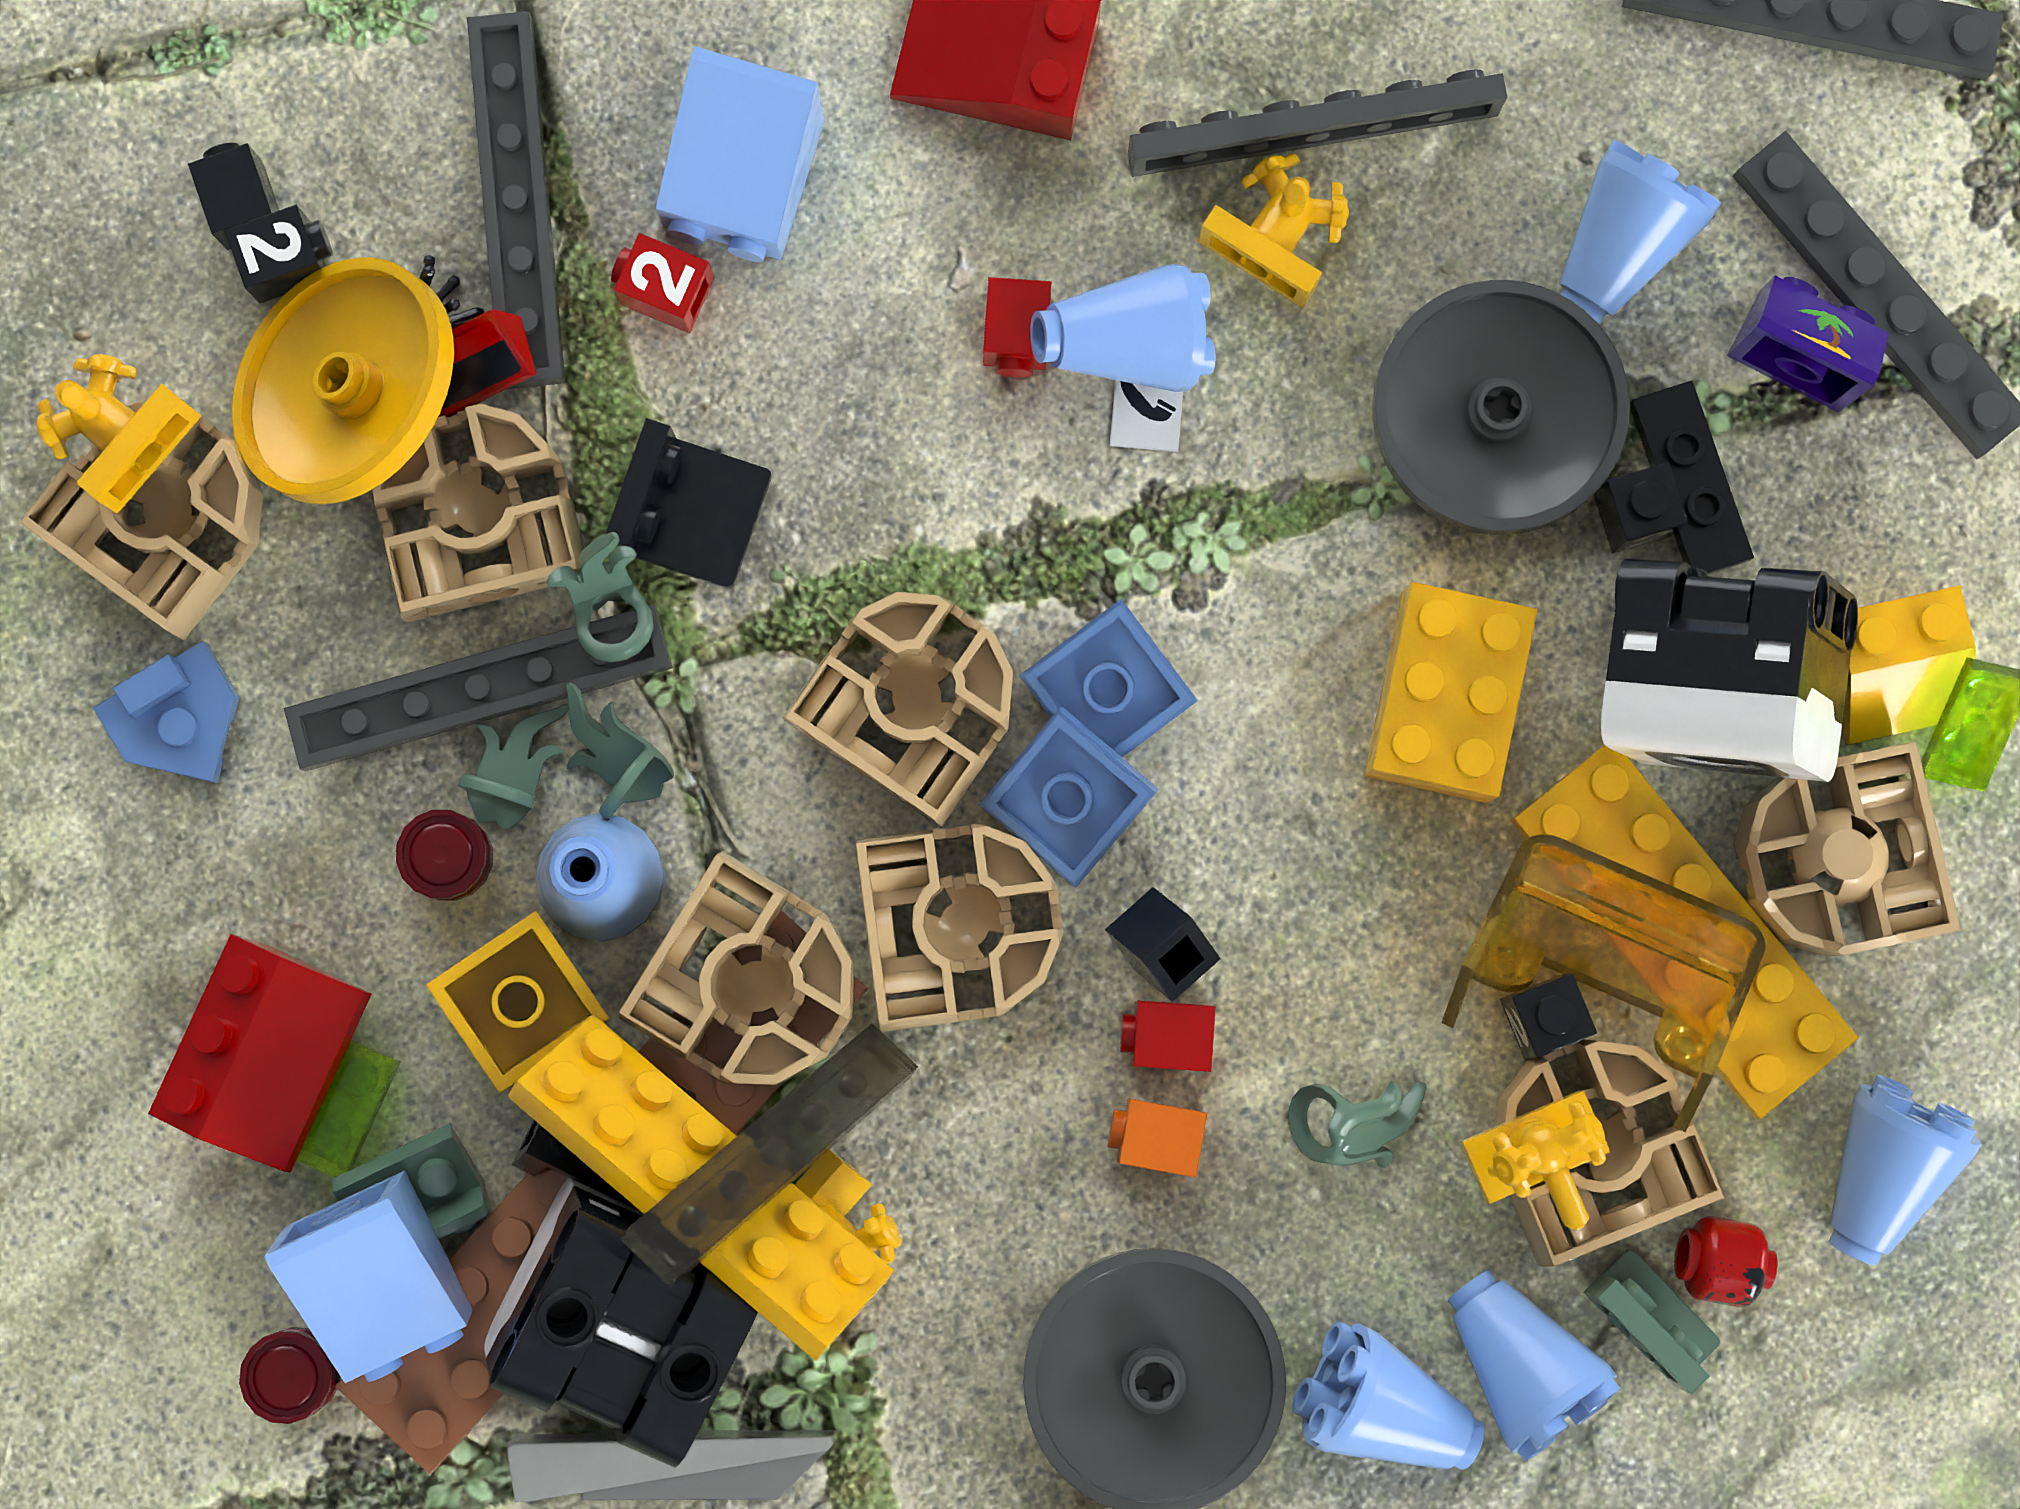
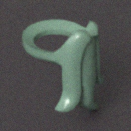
[547,532,654,662]
[566,682,674,820]
[458,704,569,830]
[1288,1081,1426,1168]

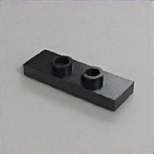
[1630,380,1754,575]

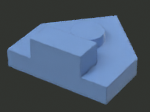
[93,641,240,784]

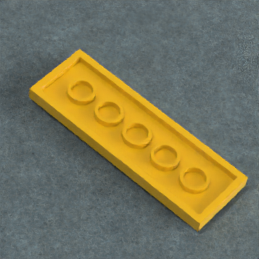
[1511,745,1859,1119]
[507,1014,895,1361]

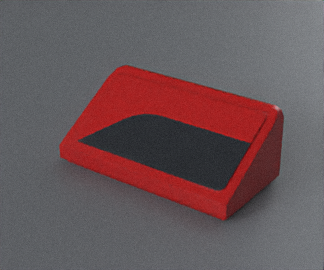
[438,309,537,418]

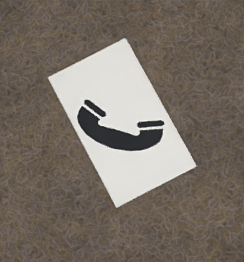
[1110,380,1183,452]

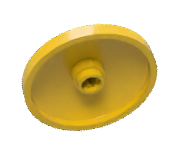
[232,257,454,504]

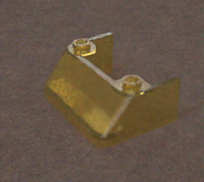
[1441,834,1766,1132]

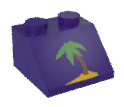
[1727,275,1889,413]

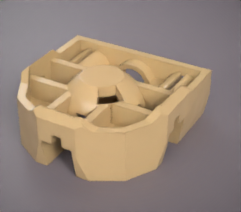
[20,402,264,641]
[372,404,584,623]
[782,592,1013,828]
[1733,741,1961,956]
[856,824,1064,1032]
[619,851,854,1085]
[1494,1040,1724,1267]

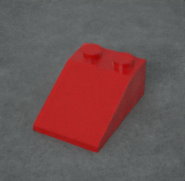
[890,0,1101,141]

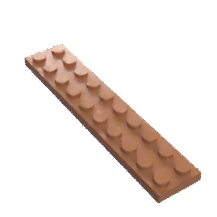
[335,910,868,1474]

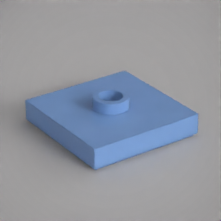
[1019,599,1198,757]
[979,707,1159,888]

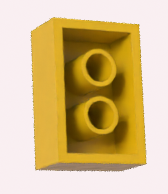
[1363,582,1538,803]

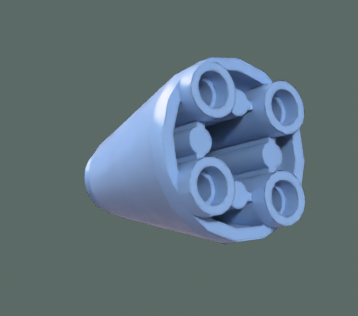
[1559,140,1721,325]
[1030,264,1216,392]
[535,813,666,942]
[1829,1075,1982,1265]
[1448,1270,1621,1462]
[1292,1321,1484,1470]

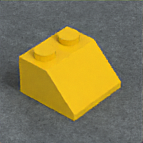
[1842,585,1976,746]

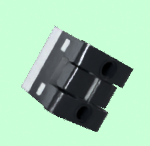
[1601,559,1858,782]
[484,1178,758,1468]

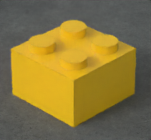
[425,911,609,1093]

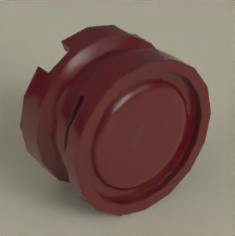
[396,810,493,901]
[239,1327,341,1424]

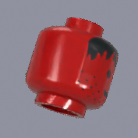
[1674,1216,1778,1307]

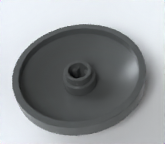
[1372,280,1630,535]
[1023,1248,1286,1509]

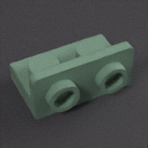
[332,1123,489,1239]
[1583,1250,1720,1395]

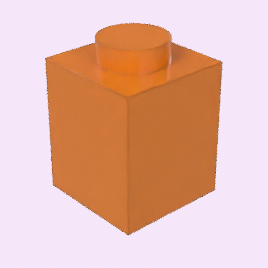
[1107,1098,1207,1177]

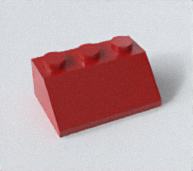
[148,934,372,1173]

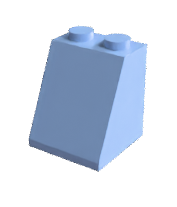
[656,46,825,262]
[264,1170,473,1383]

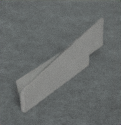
[507,1430,835,1502]

